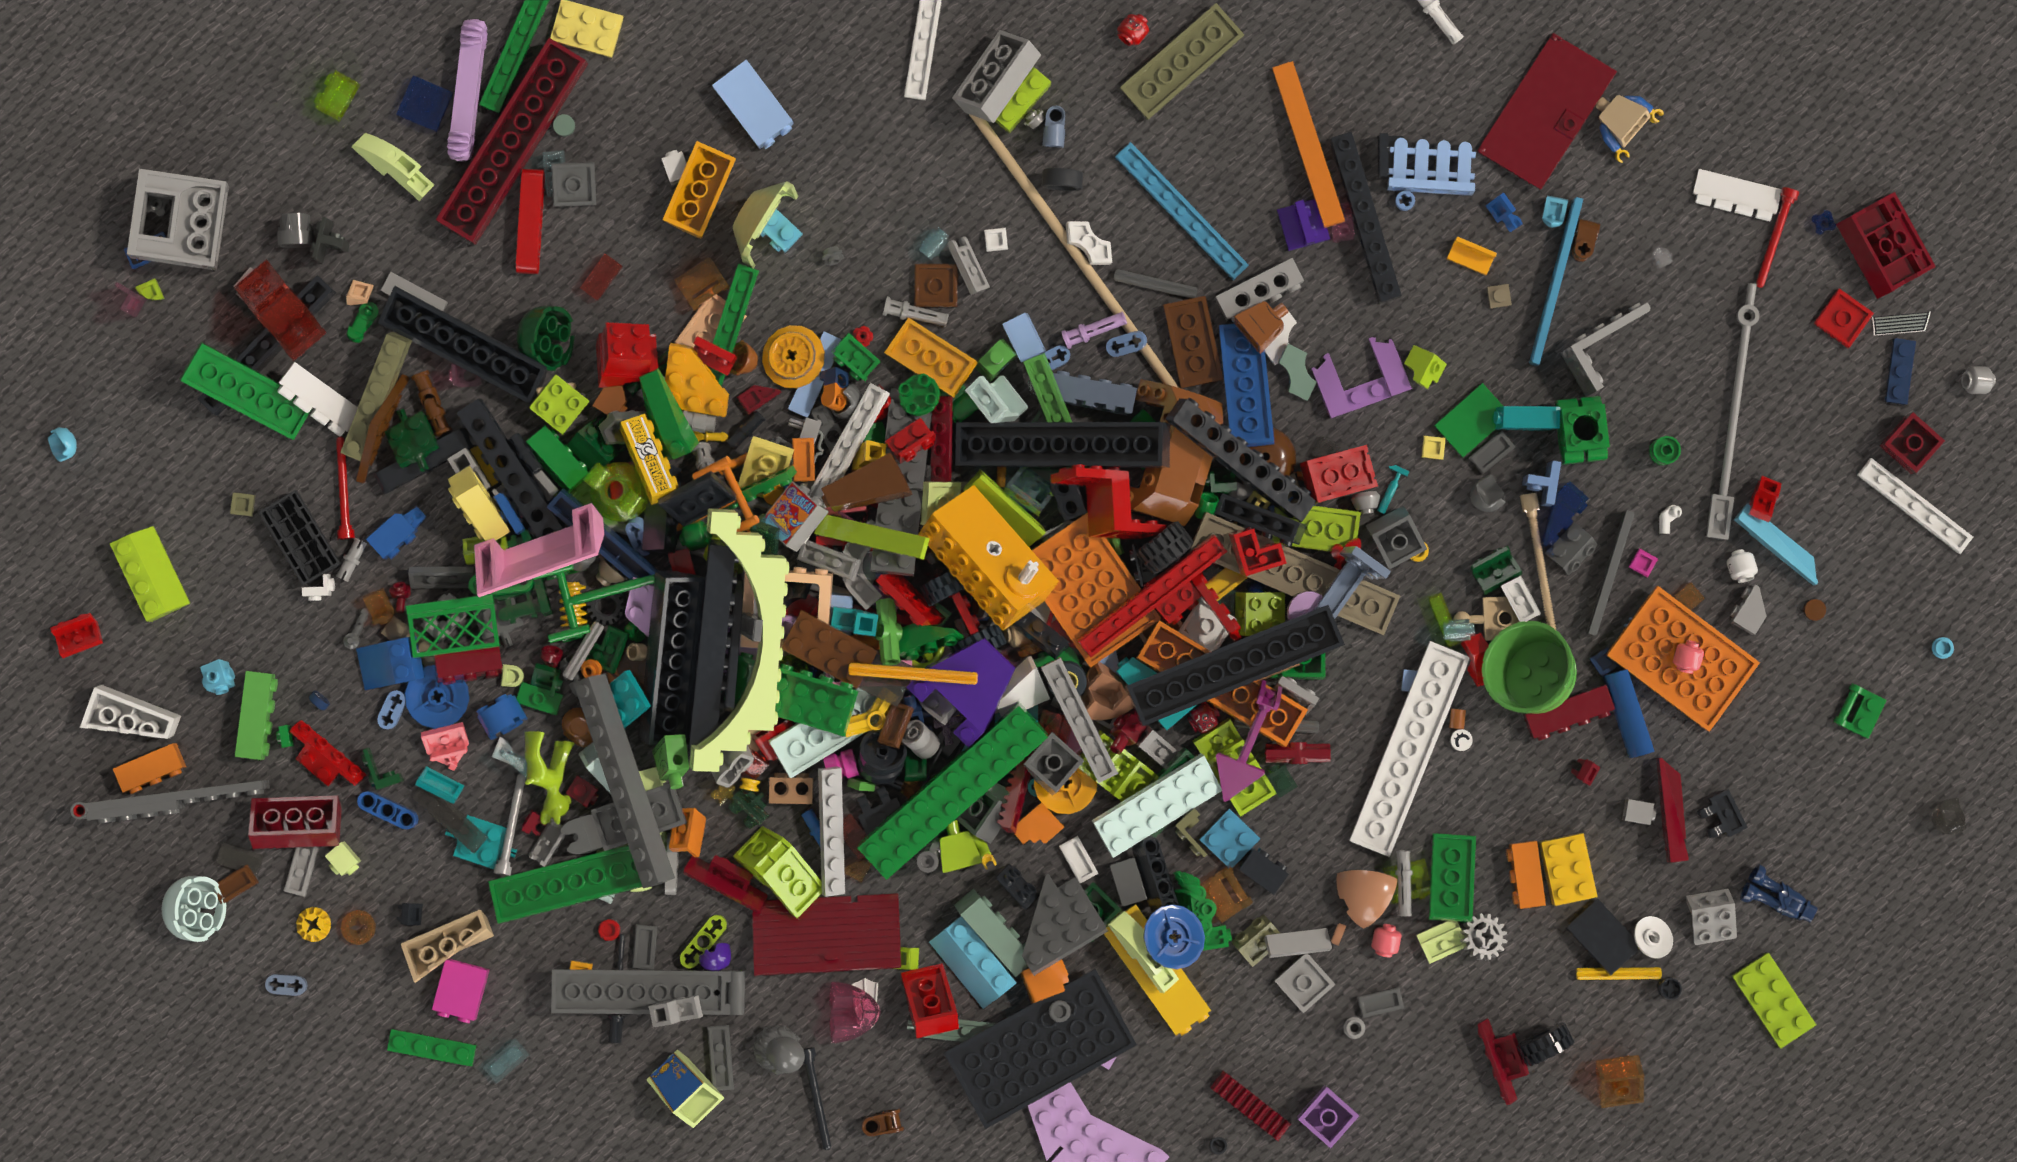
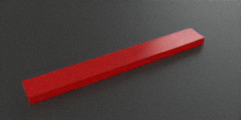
[1077,533,1228,658]

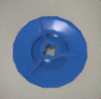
[405,665,469,729]
[1143,905,1205,969]

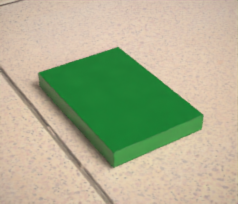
[1434,383,1503,458]

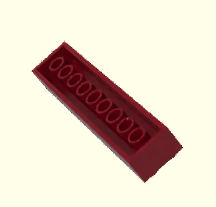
[436,38,588,245]

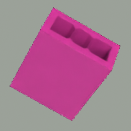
[432,959,490,1023]

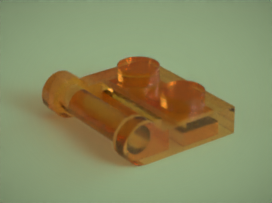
[674,257,730,311]
[1200,866,1253,923]

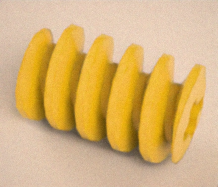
[559,582,588,626]

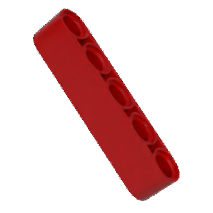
[516,169,545,274]

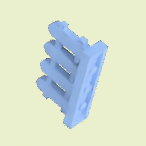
[1387,138,1476,196]

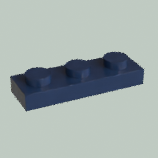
[1885,338,1916,405]

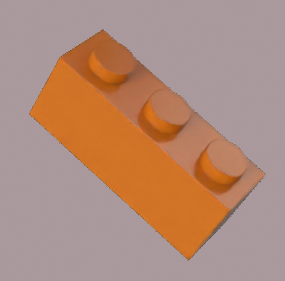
[113,743,186,795]
[1506,841,1546,909]

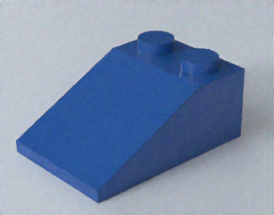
[356,636,425,690]

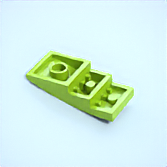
[1193,718,1277,816]
[1079,731,1157,802]

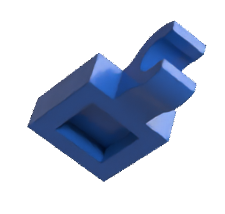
[1486,193,1523,232]

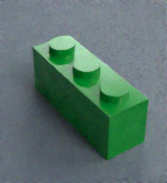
[526,425,588,493]

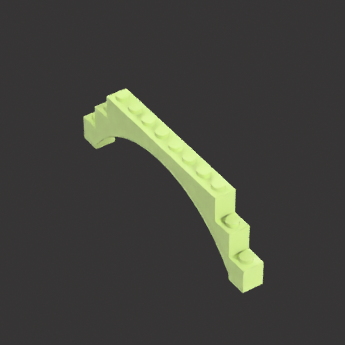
[690,509,789,772]

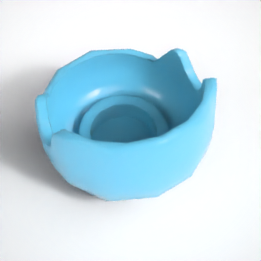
[48,427,77,462]

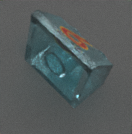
[1004,467,1053,516]

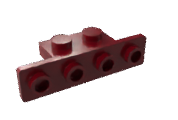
[931,396,953,482]
[683,855,768,913]
[1477,1018,1529,1105]

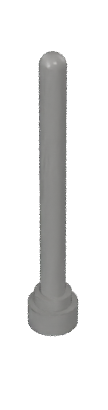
[493,773,526,876]

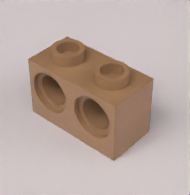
[769,773,814,804]

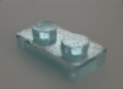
[482,1039,530,1084]

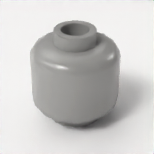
[1961,366,1996,394]

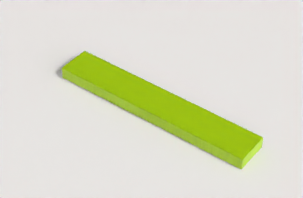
[814,515,929,560]

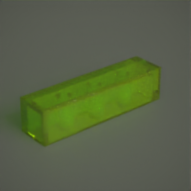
[1428,592,1461,648]

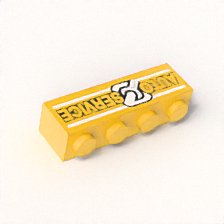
[620,414,679,505]

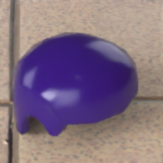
[698,943,731,971]

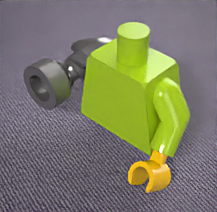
[917,820,997,873]

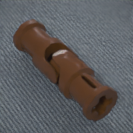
[411,370,452,437]

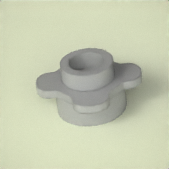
[1024,109,1045,129]

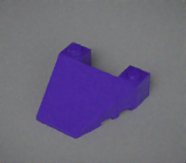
[906,638,1016,748]

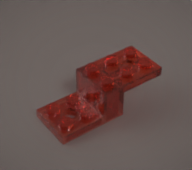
[234,259,327,361]

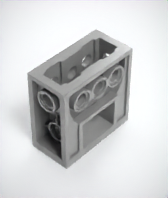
[127,169,229,271]

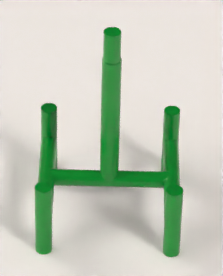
[533,564,655,643]

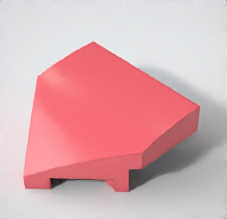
[421,722,469,771]

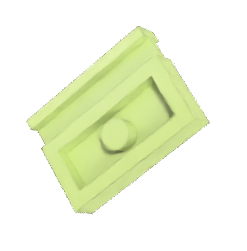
[1416,921,1466,964]

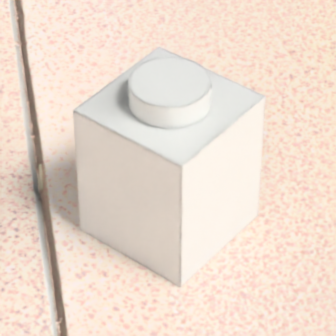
[662,150,687,185]

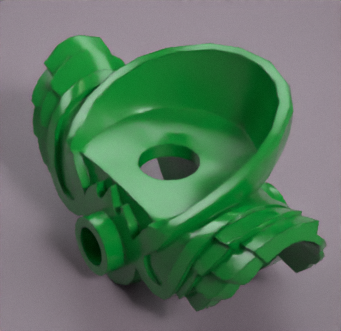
[1173,871,1217,946]

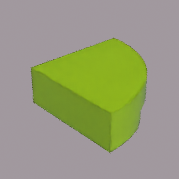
[135,279,165,300]

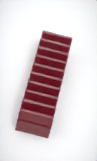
[997,750,1035,834]
[1210,1070,1291,1141]

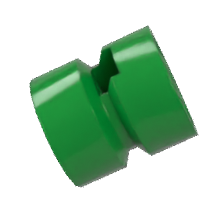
[1649,436,1681,466]

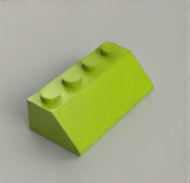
[963,469,1046,547]
[110,526,190,622]

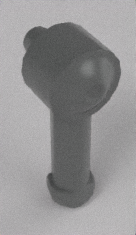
[343,607,371,650]

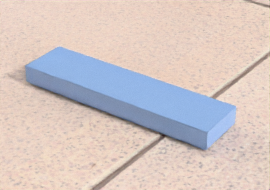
[788,332,841,418]

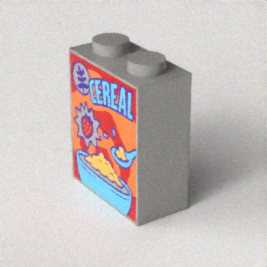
[760,481,829,552]

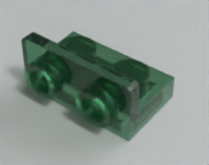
[750,514,780,555]

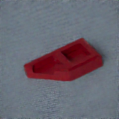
[737,385,782,415]

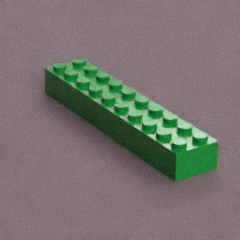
[858,702,1048,880]

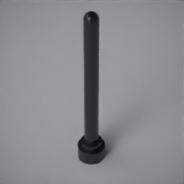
[803,1047,831,1150]

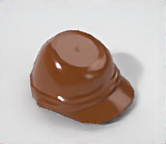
[730,340,758,376]
[562,707,593,747]

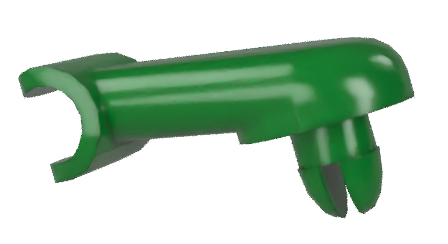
[346,302,378,343]

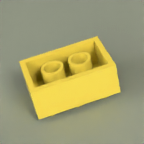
[448,466,510,541]

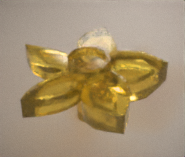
[711,785,736,806]

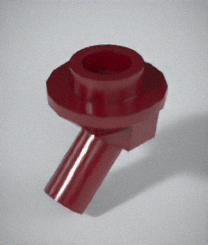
[389,582,411,614]

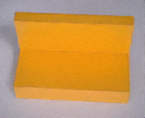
[1447,237,1497,275]

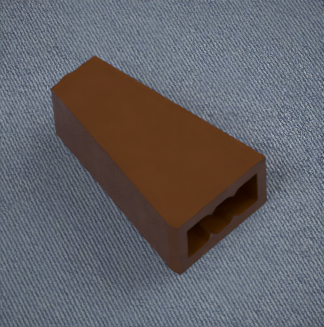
[821,452,913,512]

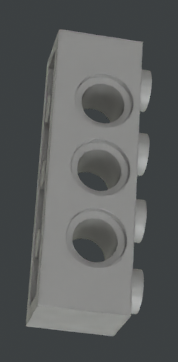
[1215,258,1304,322]

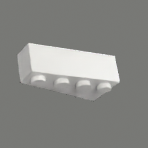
[80,685,181,739]

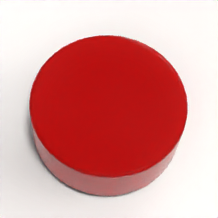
[598,919,620,941]

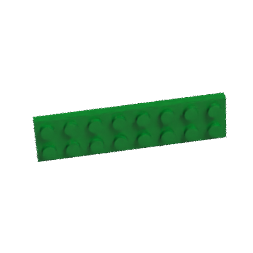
[488,845,642,924]

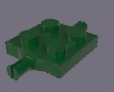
[385,409,439,472]

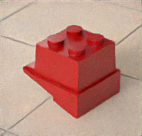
[596,322,658,388]

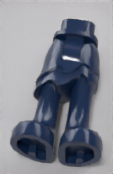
[1740,864,1818,923]

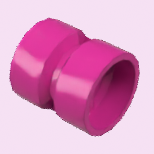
[823,749,859,778]

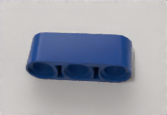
[357,791,419,829]

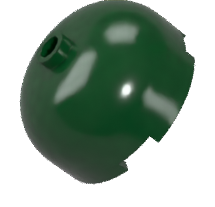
[516,306,575,371]

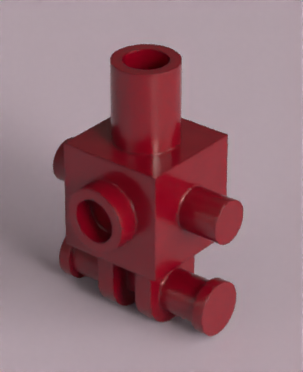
[1110,709,1147,755]

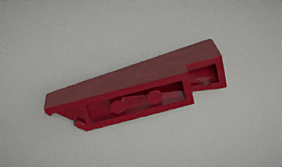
[1656,757,1689,863]

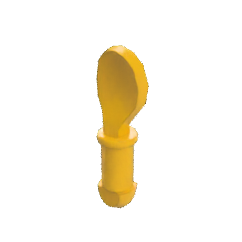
[693,431,728,442]

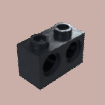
[1049,480,1088,521]

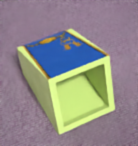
[647,1050,724,1128]

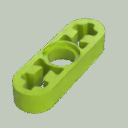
[680,915,727,968]

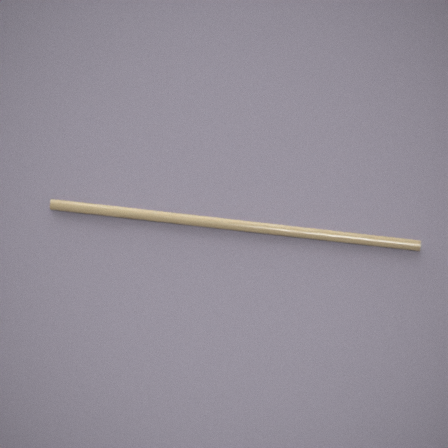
[969,114,1179,388]

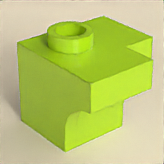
[1404,345,1447,389]

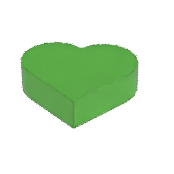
[847,777,876,791]

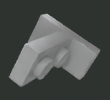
[1136,725,1178,767]

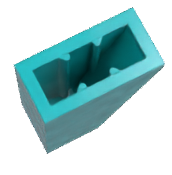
[1493,406,1560,431]

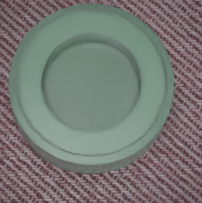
[553,114,575,137]

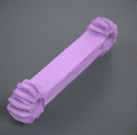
[447,19,488,161]

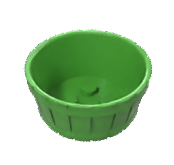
[1482,621,1577,714]

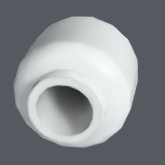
[1727,549,1758,583]

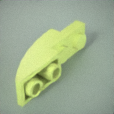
[352,133,434,201]
[1108,911,1179,993]

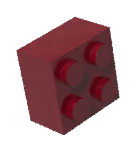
[1879,412,1945,474]

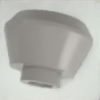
[1351,491,1380,515]

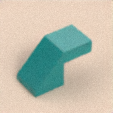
[830,606,878,636]

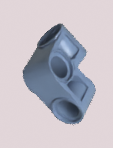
[1043,105,1065,148]

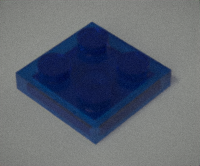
[396,75,453,132]

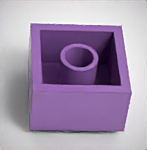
[1297,1085,1359,1148]

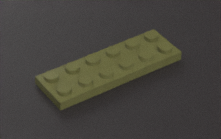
[1120,3,1244,120]

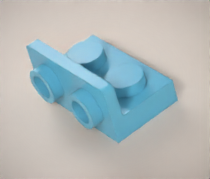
[760,209,803,253]

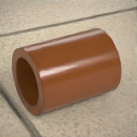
[1449,709,1466,729]

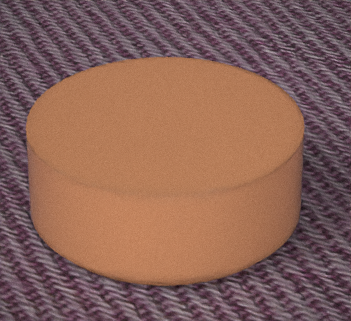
[1331,923,1346,946]

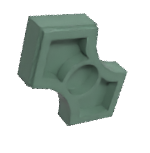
[1278,343,1317,401]

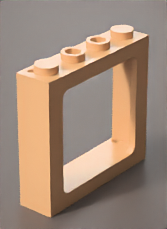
[740,567,833,648]

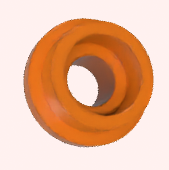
[581,659,602,678]

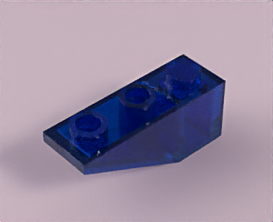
[1541,481,1589,547]

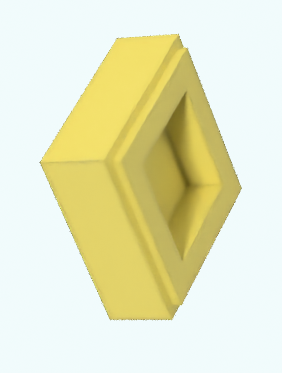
[1421,436,1445,460]

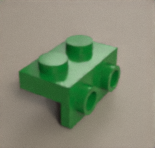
[831,333,880,381]

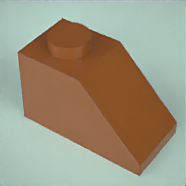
[592,385,628,415]

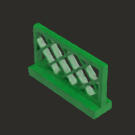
[406,594,500,658]

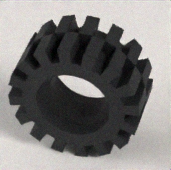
[587,586,627,625]

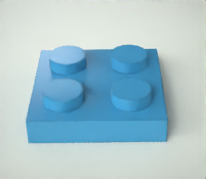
[1199,809,1260,870]

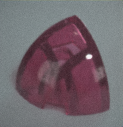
[829,982,881,1043]

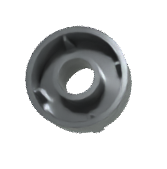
[277,213,314,248]

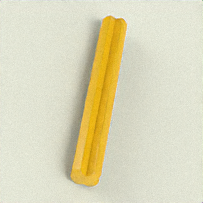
[1576,967,1662,980]

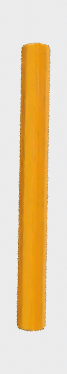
[848,663,978,685]

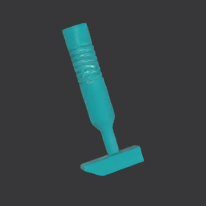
[1377,465,1409,514]

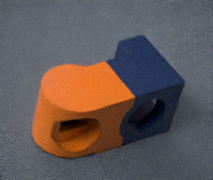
[820,367,849,412]

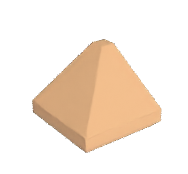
[346,280,374,305]

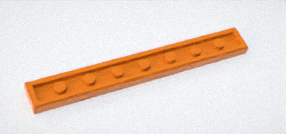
[1272,61,1345,228]

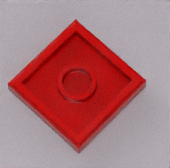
[1813,288,1874,348]

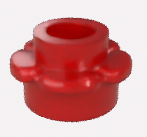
[853,326,873,347]

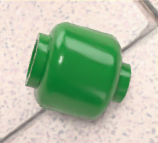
[679,520,713,551]

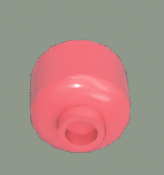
[1673,640,1704,674]
[1371,924,1402,957]

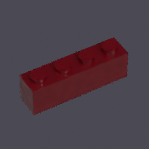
[1523,685,1615,741]

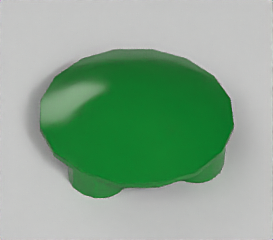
[898,374,940,416]

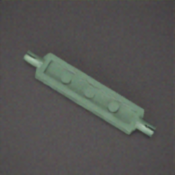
[907,1019,996,1042]

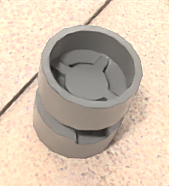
[902,720,940,759]

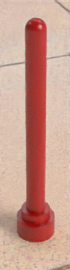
[1756,187,1799,288]
[336,436,355,540]

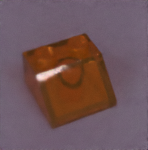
[1596,1055,1644,1108]

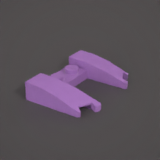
[1311,337,1412,419]

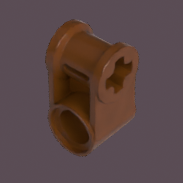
[1571,219,1600,262]
[862,1109,904,1136]

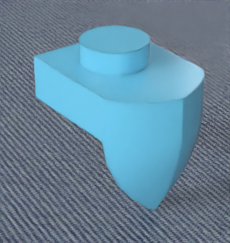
[1542,195,1568,228]

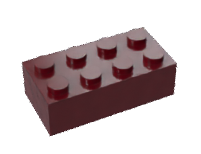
[248,795,342,849]

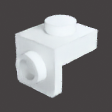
[302,574,335,601]

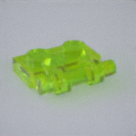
[1382,859,1430,904]

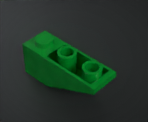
[899,624,964,661]

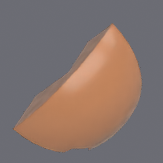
[1080,662,1134,720]
[1337,870,1398,928]

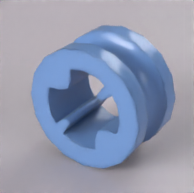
[1395,191,1415,211]

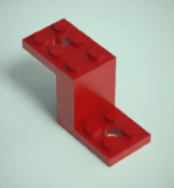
[1051,464,1167,540]

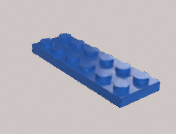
[1219,324,1274,447]

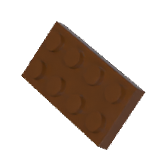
[1163,296,1223,389]
[781,610,878,689]

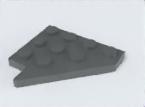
[1022,874,1108,976]

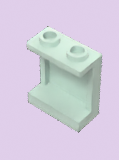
[965,376,1028,423]

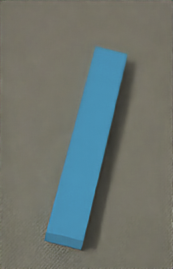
[1115,142,1249,280]
[1529,197,1583,366]

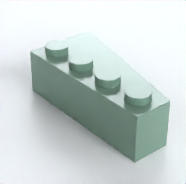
[954,888,1028,977]

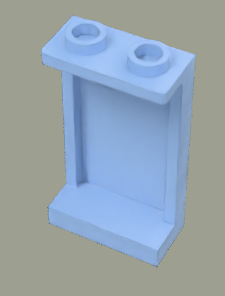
[712,60,794,149]

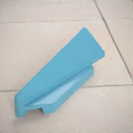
[1734,503,1818,586]

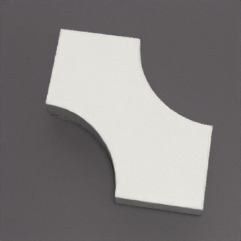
[1066,221,1112,265]
[1265,311,1297,366]

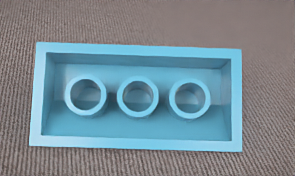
[929,916,1017,1009]

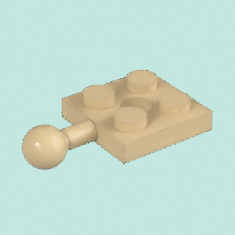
[1454,597,1527,641]

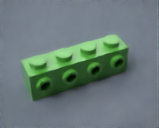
[235,671,278,760]

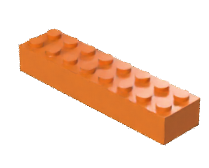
[1136,621,1308,747]

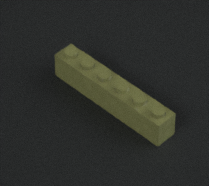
[340,332,412,461]

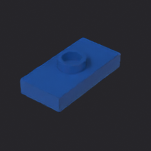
[494,493,525,535]

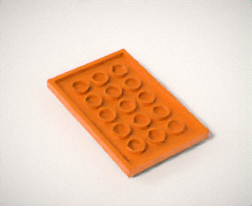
[1032,513,1161,668]
[1606,586,1760,732]

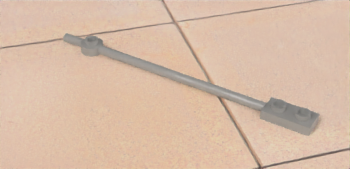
[1706,283,1759,540]

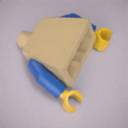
[1596,95,1664,163]

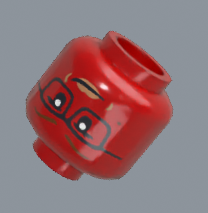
[1117,14,1149,46]

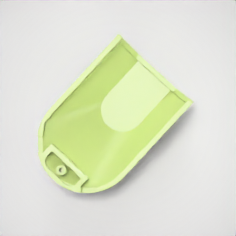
[733,181,798,269]

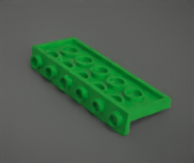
[724,652,859,737]

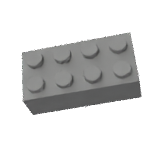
[952,30,1041,123]

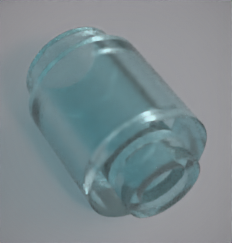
[919,228,949,260]
[1443,619,1475,642]

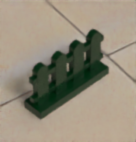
[494,529,553,624]

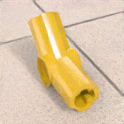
[845,687,899,737]

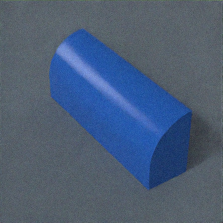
[1602,669,1655,758]

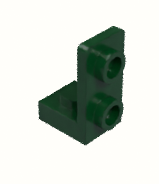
[361,748,404,790]

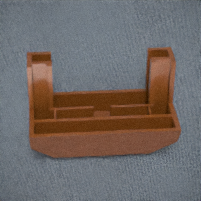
[1130,379,1223,527]

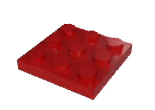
[876,574,946,626]

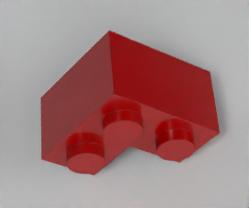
[1229,527,1287,576]

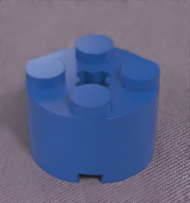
[477,694,528,740]

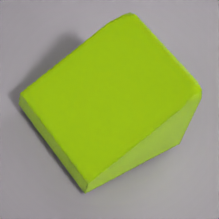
[894,947,919,970]

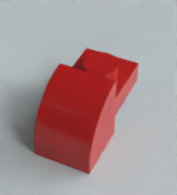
[1749,476,1782,522]

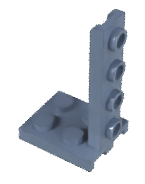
[1314,546,1391,619]

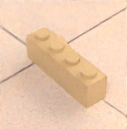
[401,910,494,983]

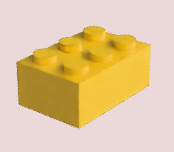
[1538,833,1598,906]

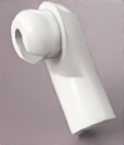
[1659,505,1682,534]

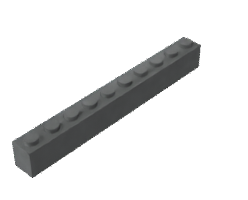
[574,674,675,889]

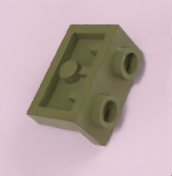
[1232,914,1281,967]

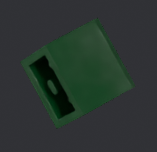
[567,413,627,476]

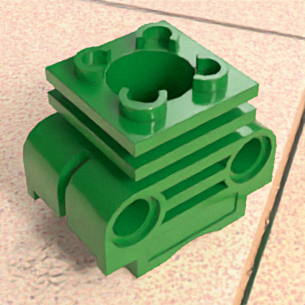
[1555,395,1610,465]

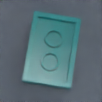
[609,670,651,728]

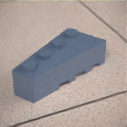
[1053,370,1137,417]

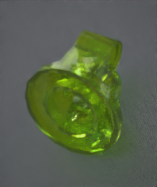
[583,462,649,522]

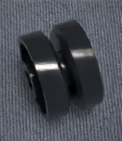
[857,729,907,784]

